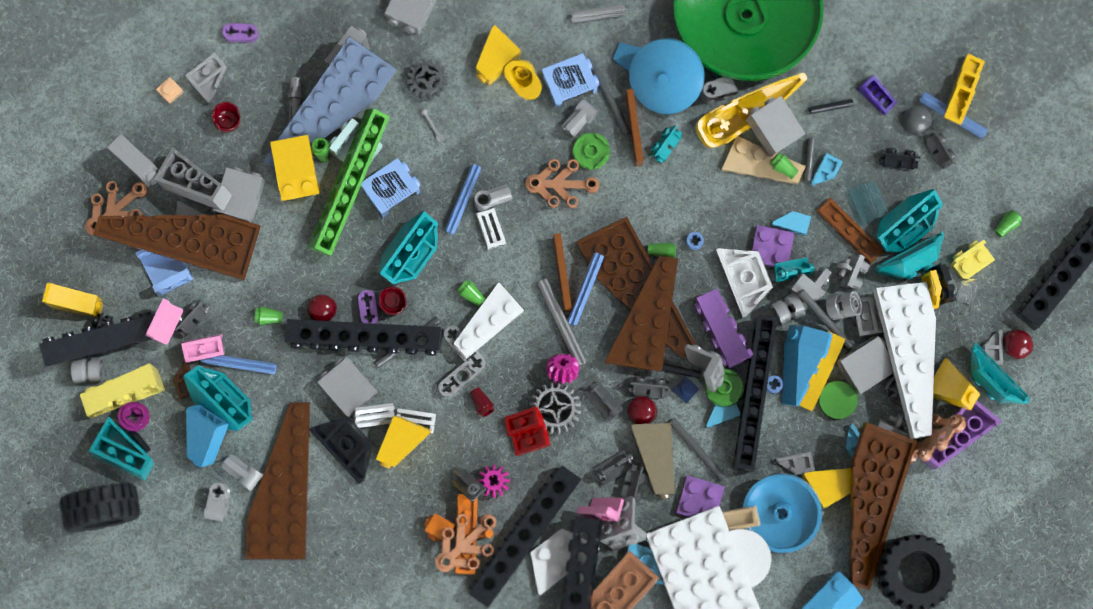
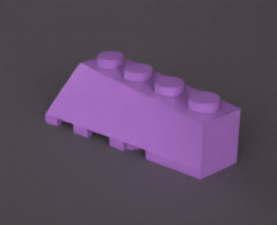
[694,289,753,369]
[918,401,1002,470]

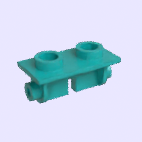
[648,126,682,164]
[775,257,815,282]

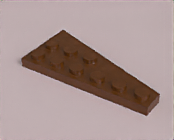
[604,256,678,372]

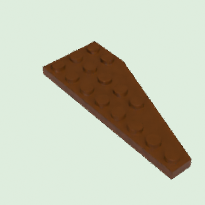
[93,214,261,281]
[576,216,696,359]
[246,402,310,559]
[849,422,917,591]

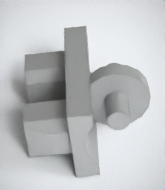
[836,254,870,290]
[877,413,910,438]

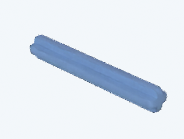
[919,92,987,138]
[445,164,481,235]
[567,253,604,325]
[200,355,277,374]

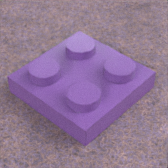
[752,225,794,268]
[676,475,725,517]

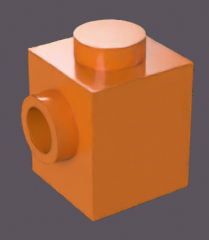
[424,513,456,542]

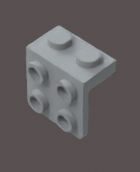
[685,344,725,393]
[600,496,646,551]

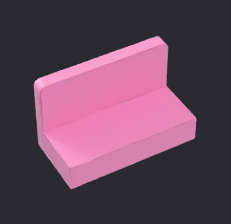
[145,299,183,345]
[181,333,225,363]
[577,498,624,522]

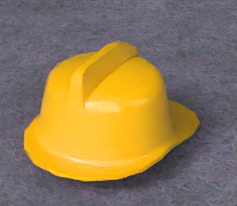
[504,59,542,100]

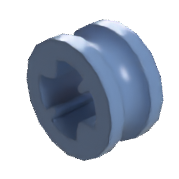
[686,232,704,250]
[767,376,783,394]

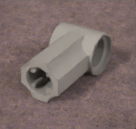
[561,99,599,137]
[474,184,512,212]
[222,454,263,491]

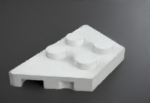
[716,248,773,318]
[531,529,600,595]

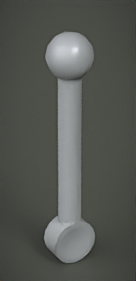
[420,108,443,142]

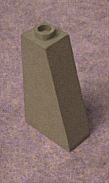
[631,423,675,499]

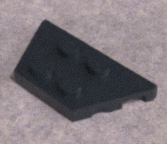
[309,416,373,484]

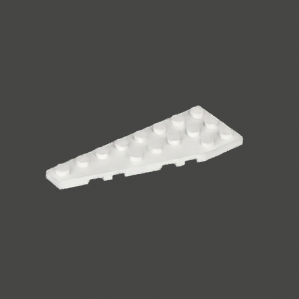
[873,282,936,439]

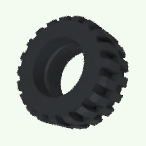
[59,482,141,532]
[876,534,956,609]

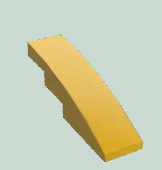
[943,54,985,125]
[799,331,846,411]

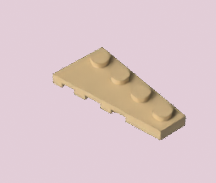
[721,136,806,184]

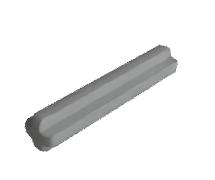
[571,5,625,23]

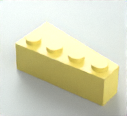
[80,363,165,418]

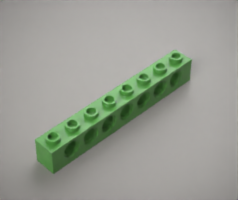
[307,108,390,256]

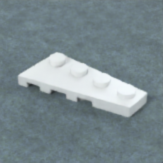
[453,282,524,359]

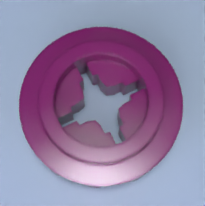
[118,402,150,432]

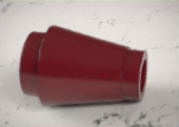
[470,387,495,417]

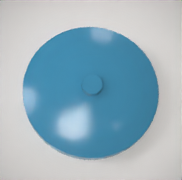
[629,38,704,114]
[743,473,822,553]

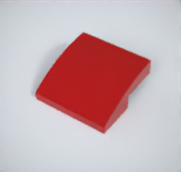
[504,406,551,456]

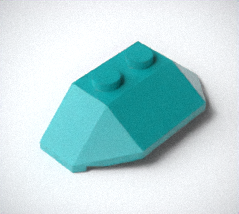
[877,189,943,252]
[378,211,438,284]
[873,231,944,281]
[971,342,1031,404]
[183,365,252,431]

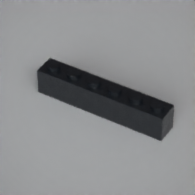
[39,312,155,367]

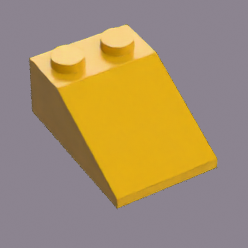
[270,134,320,201]

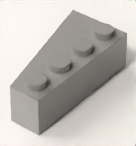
[154,147,232,211]

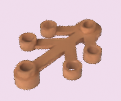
[526,159,599,209]
[85,181,148,236]
[910,414,966,464]
[435,514,496,572]

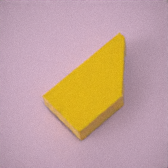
[921,270,942,309]

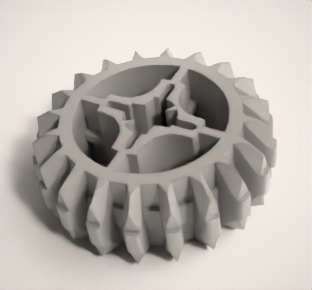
[529,382,581,435]

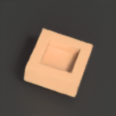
[156,77,184,104]

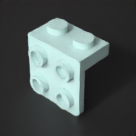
[329,118,383,164]

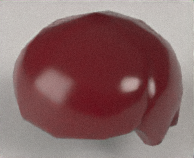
[212,102,241,133]
[378,286,407,315]
[306,294,337,321]
[1003,329,1034,359]
[627,396,658,424]

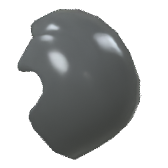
[901,106,932,135]

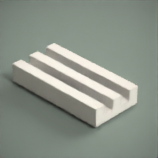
[476,208,506,250]
[355,403,394,428]
[397,408,436,434]

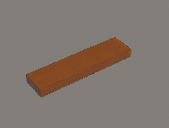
[625,89,644,166]
[816,198,884,265]
[553,233,572,312]

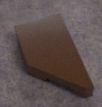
[173,360,191,400]

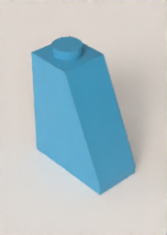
[186,404,229,467]

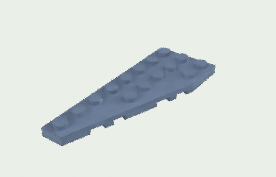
[263,36,397,168]

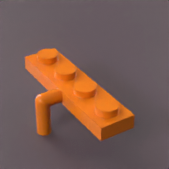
[455,494,493,574]

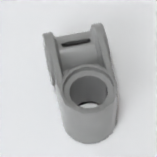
[701,76,739,104]
[204,483,230,522]

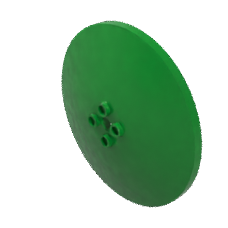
[673,0,824,81]

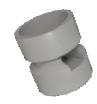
[826,291,862,320]
[770,293,805,327]
[71,357,105,383]

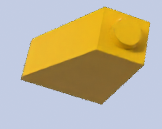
[476,25,521,86]
[42,283,103,317]
[933,358,980,410]
[376,415,432,468]
[801,468,851,509]

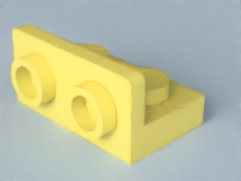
[950,240,995,282]

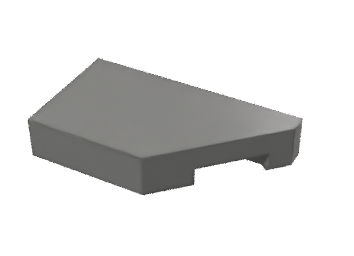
[982,330,1003,365]
[775,452,815,475]

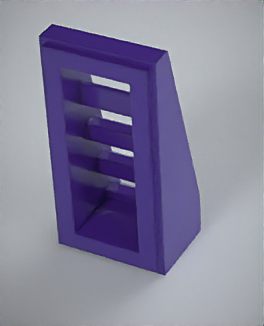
[856,74,898,115]

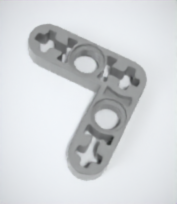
[438,326,486,397]

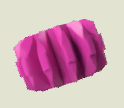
[546,352,579,384]
[478,464,511,498]

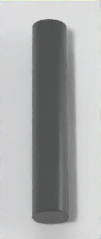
[804,138,815,182]

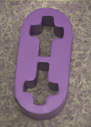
[222,23,259,43]
[358,290,379,324]

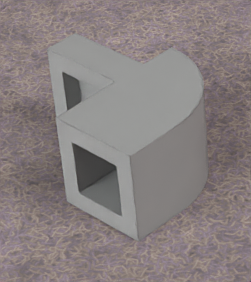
[786,267,832,300]

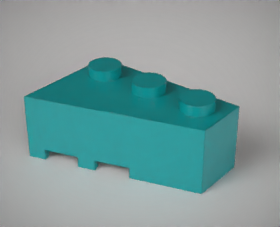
[89,416,154,481]

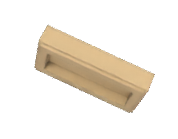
[722,505,761,531]

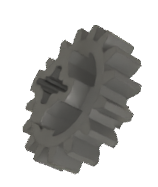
[407,59,448,100]

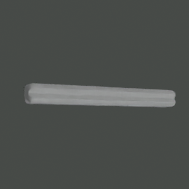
[538,279,586,366]

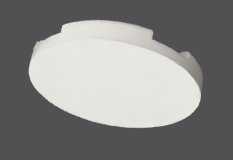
[729,529,771,587]

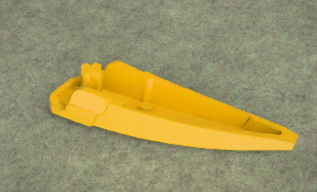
[695,73,807,148]

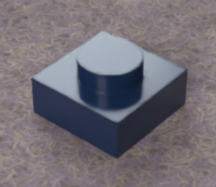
[672,376,699,404]

